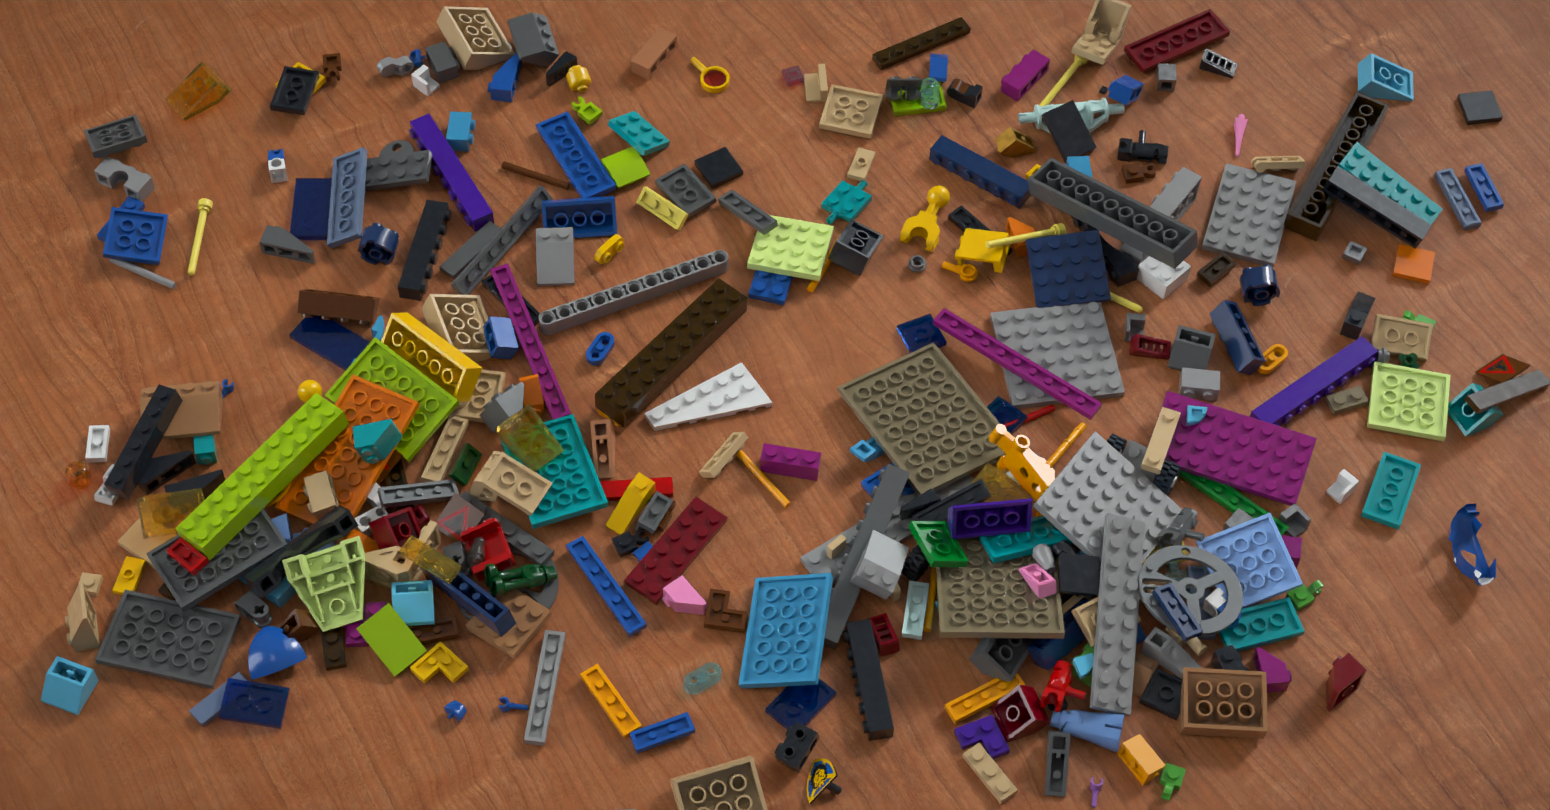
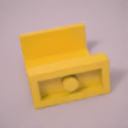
[955,228,1010,273]

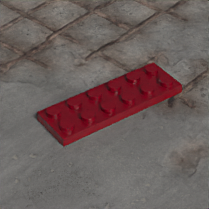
[1124,9,1230,74]
[624,497,728,605]

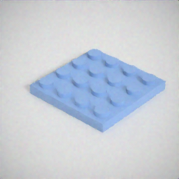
[1196,513,1303,609]

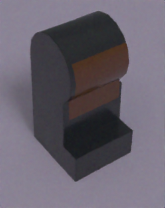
[947,78,983,109]

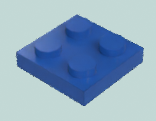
[748,270,793,305]

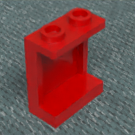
[460,518,516,581]

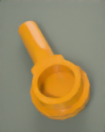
[942,261,978,282]

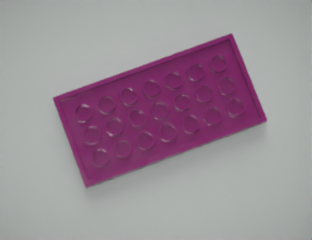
[1147,391,1317,506]

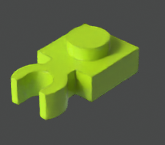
[571,96,603,125]

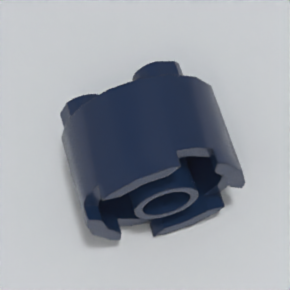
[357,223,399,265]
[1239,264,1280,306]

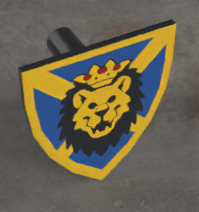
[806,758,842,804]

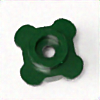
[1398,353,1419,369]

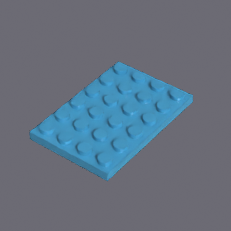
[738,573,833,689]

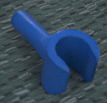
[222,379,234,399]
[498,697,528,713]

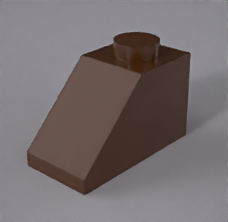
[277,609,320,643]

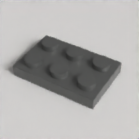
[655,163,716,219]

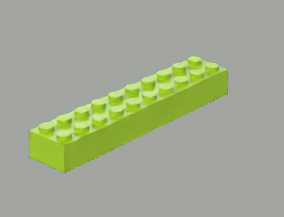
[175,393,349,561]

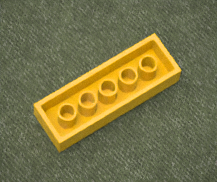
[381,312,482,402]

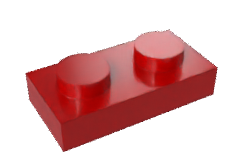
[166,537,209,576]

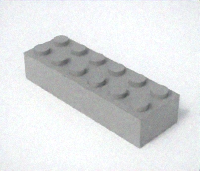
[1120,167,1202,266]

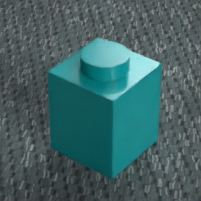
[193,435,217,465]

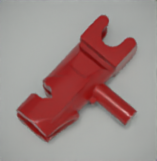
[1040,660,1086,712]

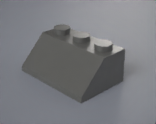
[507,12,559,68]
[969,638,1036,682]

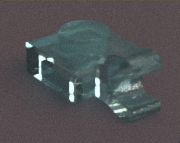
[1165,560,1191,592]

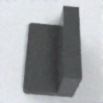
[634,491,673,534]

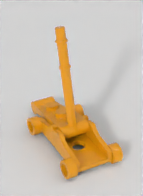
[988,422,1087,517]

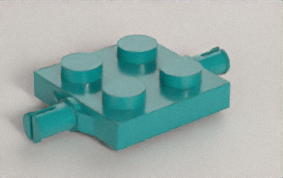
[821,180,872,225]

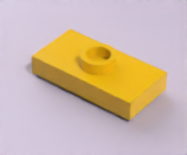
[112,556,146,595]

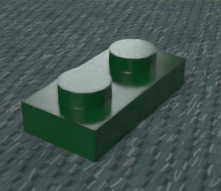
[448,443,482,486]

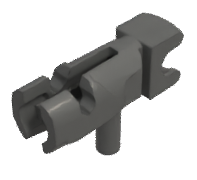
[1157,507,1205,549]

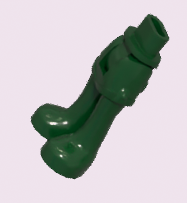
[484,563,557,597]

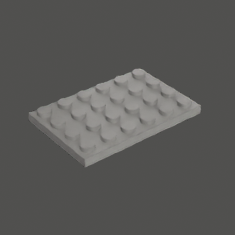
[1201,163,1296,268]

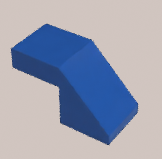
[929,53,948,82]

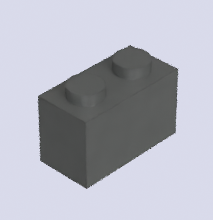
[425,41,460,84]

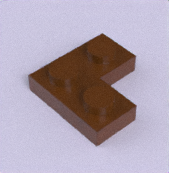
[704,588,747,633]

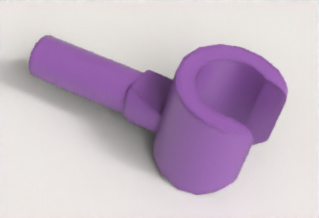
[1089,777,1103,808]

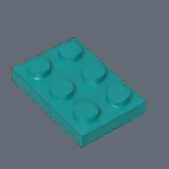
[608,111,670,156]

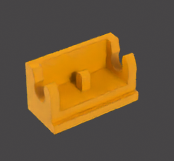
[1117,734,1166,786]

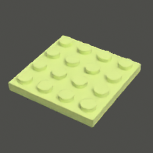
[747,215,834,281]
[1367,361,1451,441]

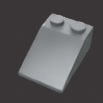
[536,227,575,286]
[850,530,909,600]

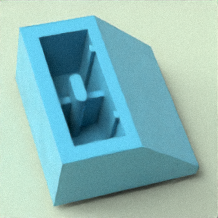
[391,580,435,626]
[41,656,99,715]

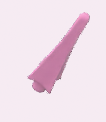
[1234,114,1248,157]

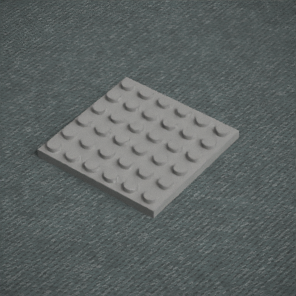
[990,302,1125,410]
[1033,431,1182,567]

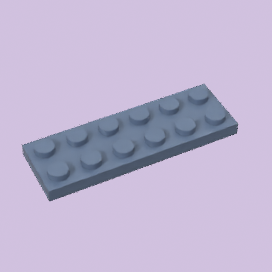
[327,147,367,249]

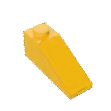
[606,472,656,535]

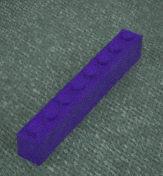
[409,114,494,232]
[1250,336,1378,426]

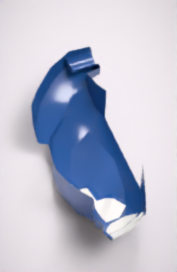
[1448,504,1496,586]

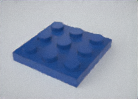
[103,207,168,265]

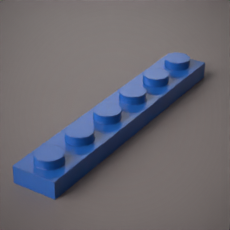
[566,536,647,637]

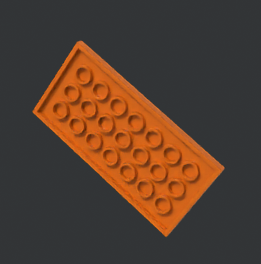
[275,374,420,539]

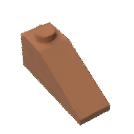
[590,419,616,479]

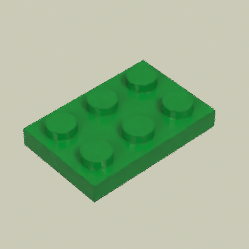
[909,521,969,568]

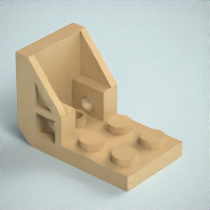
[1071,0,1132,65]
[469,451,552,516]
[365,520,441,590]

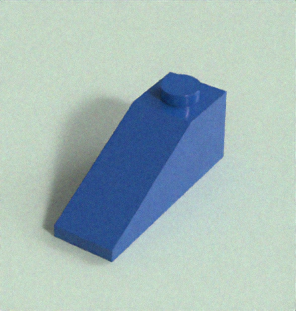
[488,52,523,102]

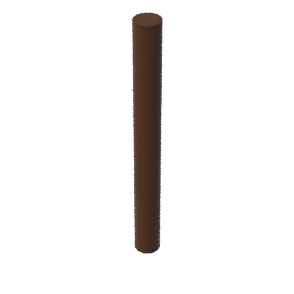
[502,161,570,190]

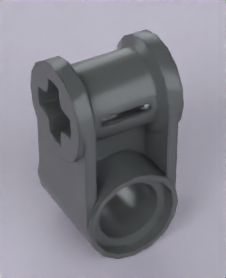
[442,540,471,576]
[234,590,272,628]

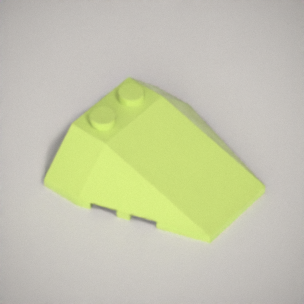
[282,536,365,632]

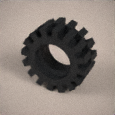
[901,544,930,581]

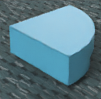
[1186,405,1207,426]
[1073,653,1094,679]

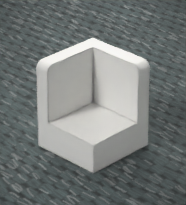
[411,65,440,96]
[1326,469,1359,505]

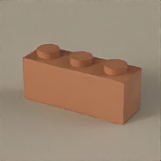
[630,27,677,80]

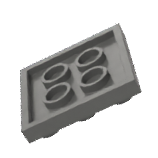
[84,114,148,158]

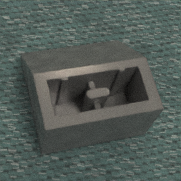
[1167,325,1216,371]
[479,382,524,433]

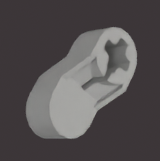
[376,56,414,77]

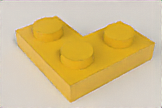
[410,641,469,684]

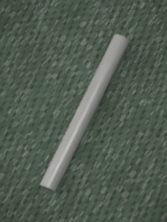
[110,259,177,289]

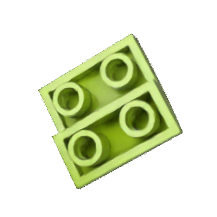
[601,147,650,190]

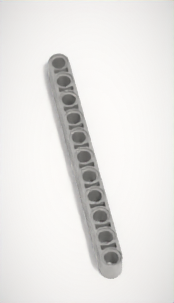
[539,250,728,335]

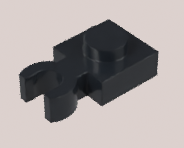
[612,529,649,558]

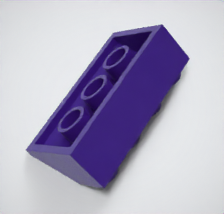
[948,498,1032,539]

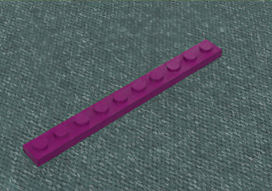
[490,263,571,420]
[933,308,1102,420]

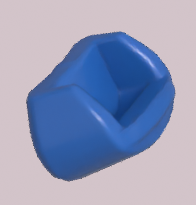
[409,49,426,68]
[444,700,467,722]

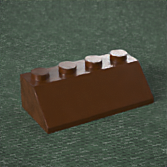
[297,289,380,325]

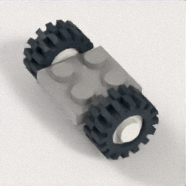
[1107,433,1182,496]

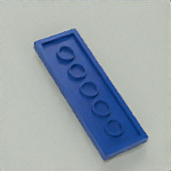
[536,111,617,198]

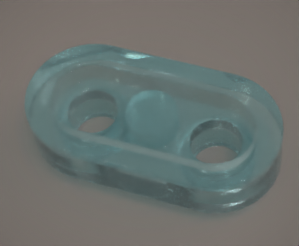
[920,77,939,109]
[683,662,722,694]

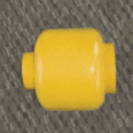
[566,65,592,93]

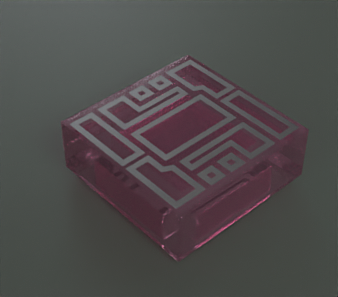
[782,66,804,86]

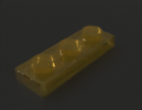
[400,535,461,584]

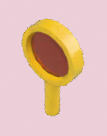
[690,57,730,93]

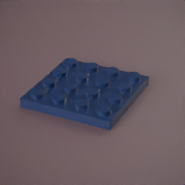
[1025,230,1111,308]

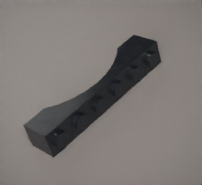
[1071,216,1139,287]
[243,505,359,598]

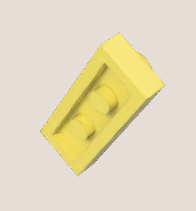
[636,187,689,230]

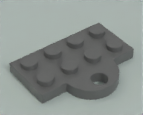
[365,140,432,191]

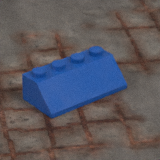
[541,196,617,238]

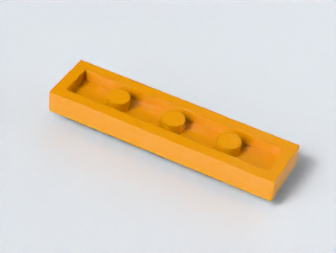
[580,663,642,739]
[944,673,1025,724]

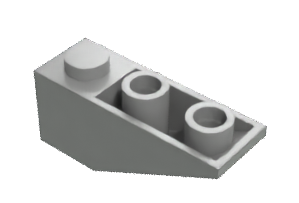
[1141,627,1201,679]

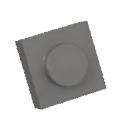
[1342,241,1367,265]

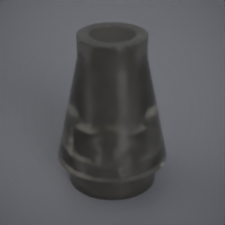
[465,537,486,567]

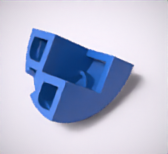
[248,626,307,679]

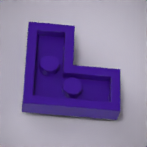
[954,715,1010,759]

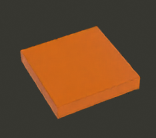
[1392,244,1435,284]

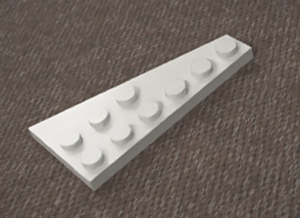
[644,362,772,431]

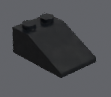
[828,219,884,276]

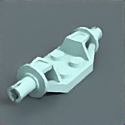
[1018,98,1125,133]

